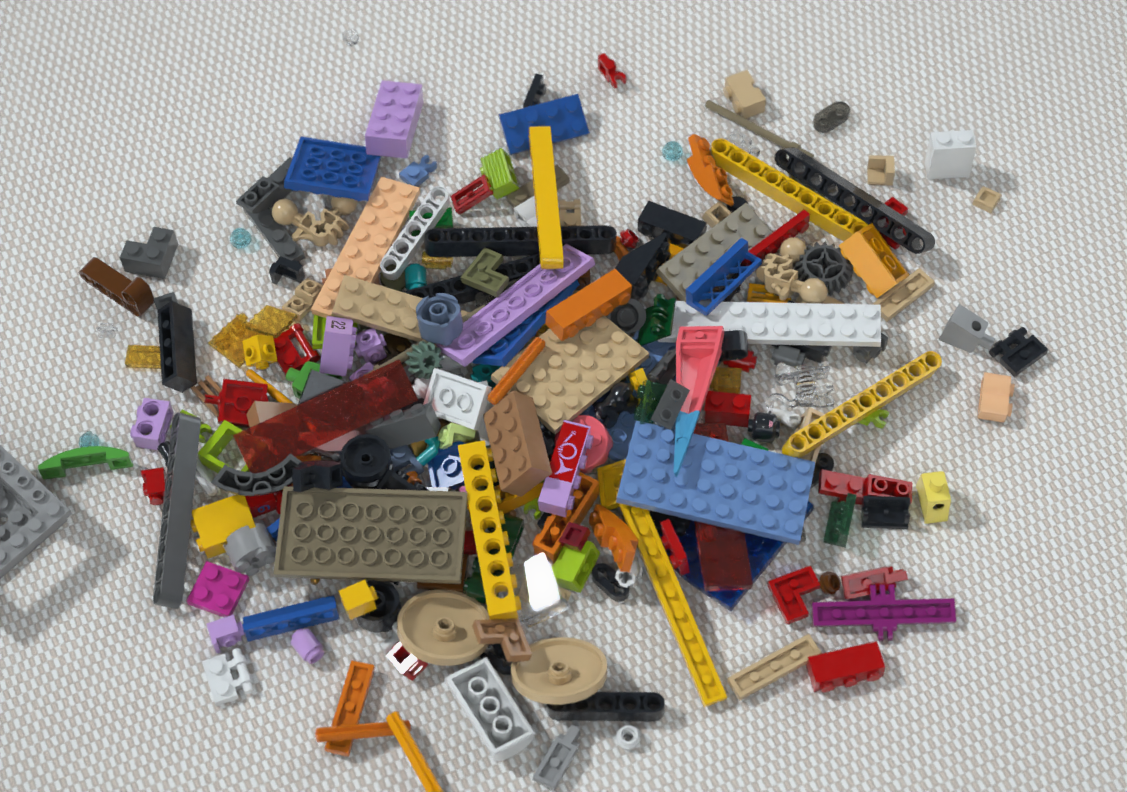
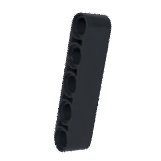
[546,692,665,722]

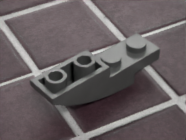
[236,157,293,213]

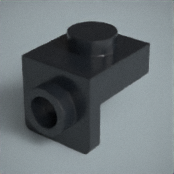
[269,256,305,285]

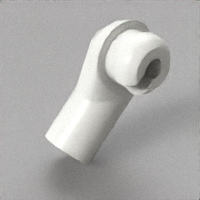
[380,622,400,654]

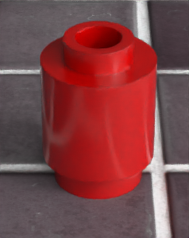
[723,350,757,373]

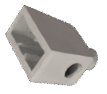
[939,304,995,353]

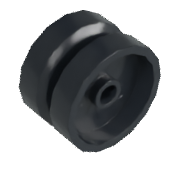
[340,434,394,489]

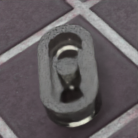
[813,101,850,133]

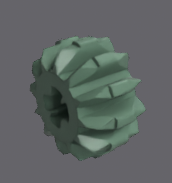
[405,341,444,379]

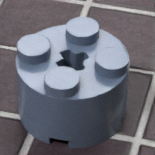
[416,293,463,346]

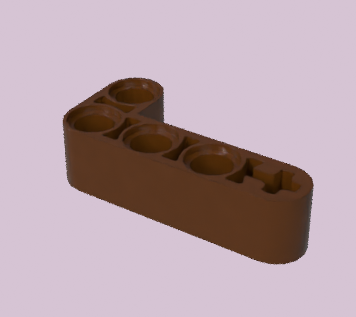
[79,257,154,317]

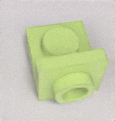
[438,423,476,449]

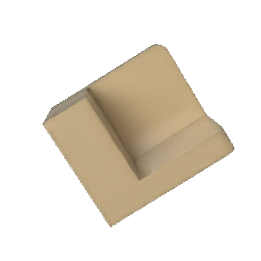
[867,155,895,185]

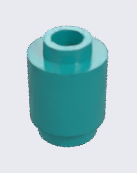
[405,263,427,290]

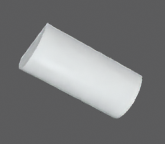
[445,657,536,761]

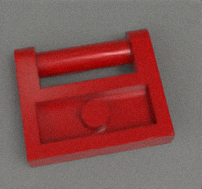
[273,323,320,377]

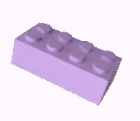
[365,80,423,159]

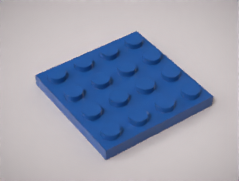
[284,136,382,201]

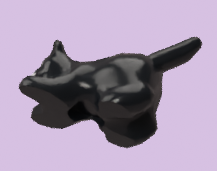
[592,377,639,428]

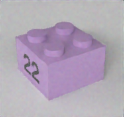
[319,316,357,376]

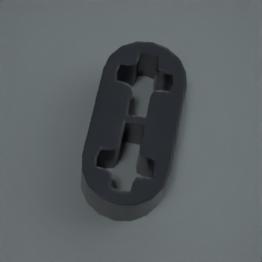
[592,563,630,602]
[480,644,511,675]

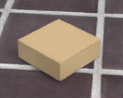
[972,186,1002,214]

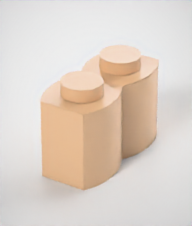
[977,372,1015,423]

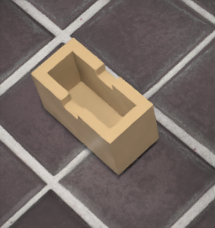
[723,70,766,119]

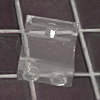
[509,553,570,628]

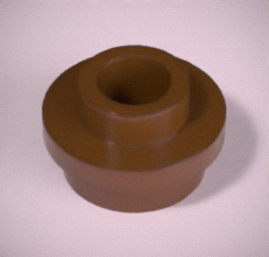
[819,571,841,595]

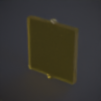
[245,305,297,338]

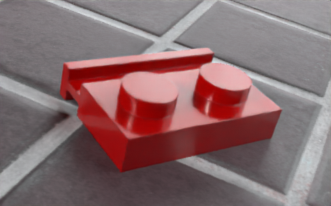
[660,519,690,576]

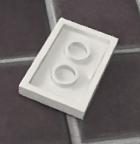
[423,368,492,430]

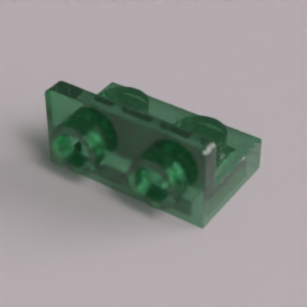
[634,380,667,424]
[823,493,857,548]

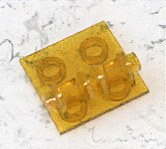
[208,313,265,368]

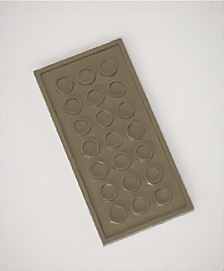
[273,486,468,584]

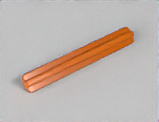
[488,337,545,405]
[315,720,411,742]

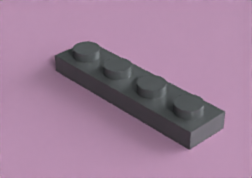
[243,208,305,262]

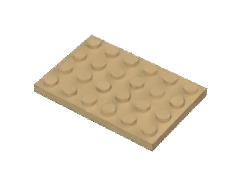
[491,315,649,435]

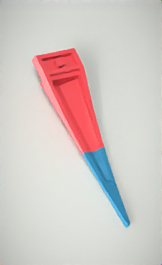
[674,326,725,477]

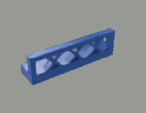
[686,238,762,316]
[242,595,340,642]

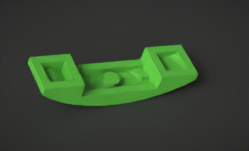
[38,446,133,480]

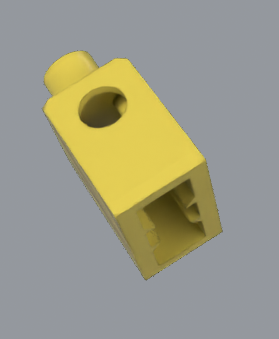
[916,471,951,524]

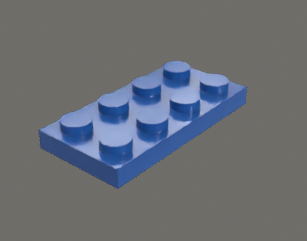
[498,94,589,156]

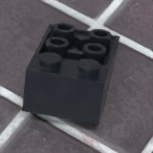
[615,232,671,301]

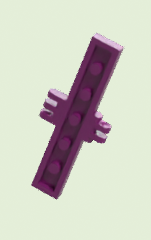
[812,584,956,641]

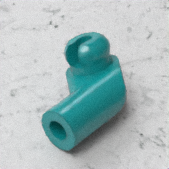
[416,436,440,466]

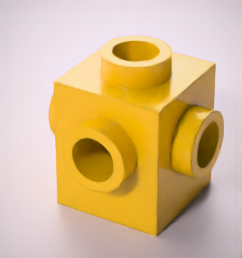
[242,335,277,370]

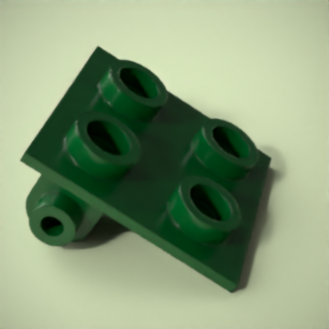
[637,294,676,346]

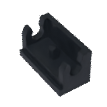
[861,496,910,529]

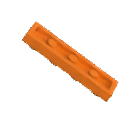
[325,660,375,757]

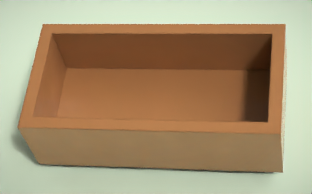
[483,391,552,497]

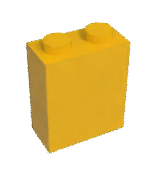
[190,495,256,559]

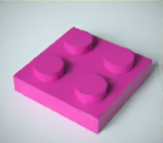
[186,561,250,618]

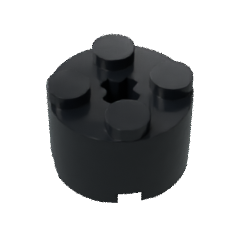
[356,581,402,632]

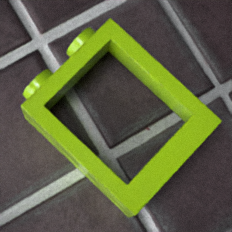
[198,420,271,474]

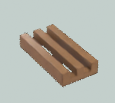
[191,375,222,419]

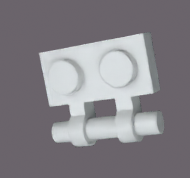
[202,648,254,706]

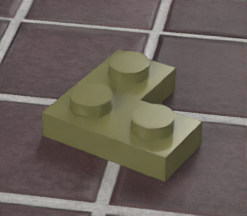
[461,247,510,298]

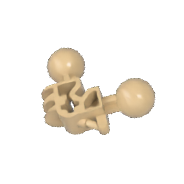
[272,196,357,247]
[756,238,828,303]

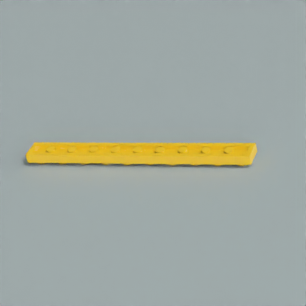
[615,492,727,707]

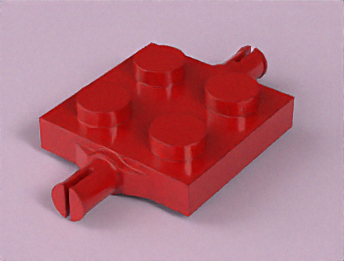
[204,379,268,427]

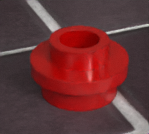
[620,229,639,249]

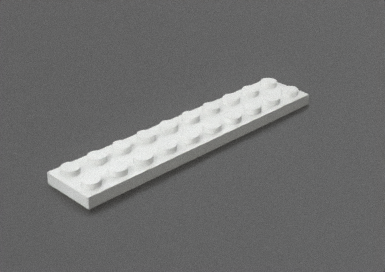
[658,301,881,347]

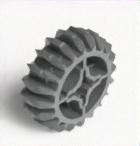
[794,241,853,296]

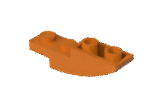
[687,134,734,206]
[589,504,639,572]

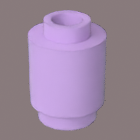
[291,629,325,664]

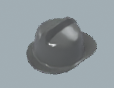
[606,298,646,334]

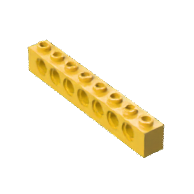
[458,440,522,619]

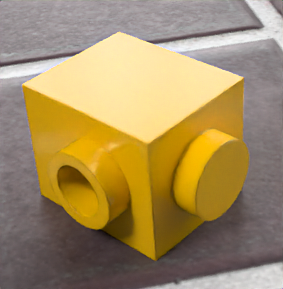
[339,580,378,620]

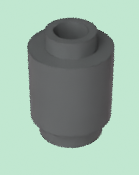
[771,345,806,371]

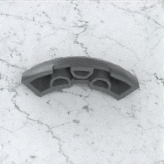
[211,454,302,496]

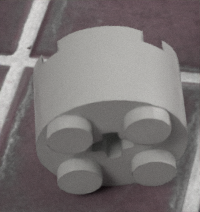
[223,523,276,576]

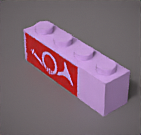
[538,420,594,517]

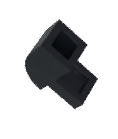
[292,460,343,492]

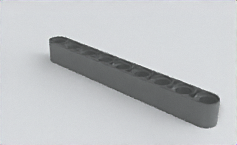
[153,412,201,609]

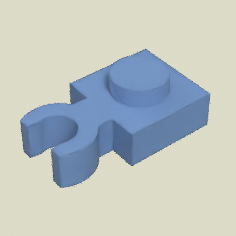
[399,155,437,187]

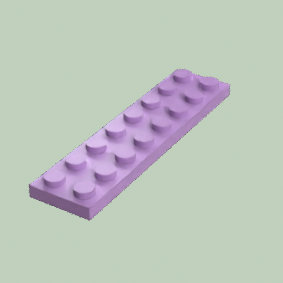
[436,244,596,367]

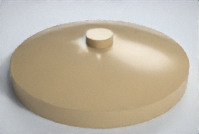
[397,589,489,666]
[511,637,608,705]

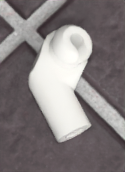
[767,408,801,428]

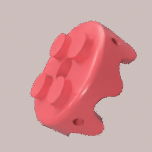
[554,415,613,474]

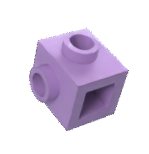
[354,328,387,364]

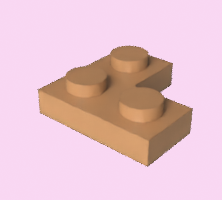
[472,618,532,662]

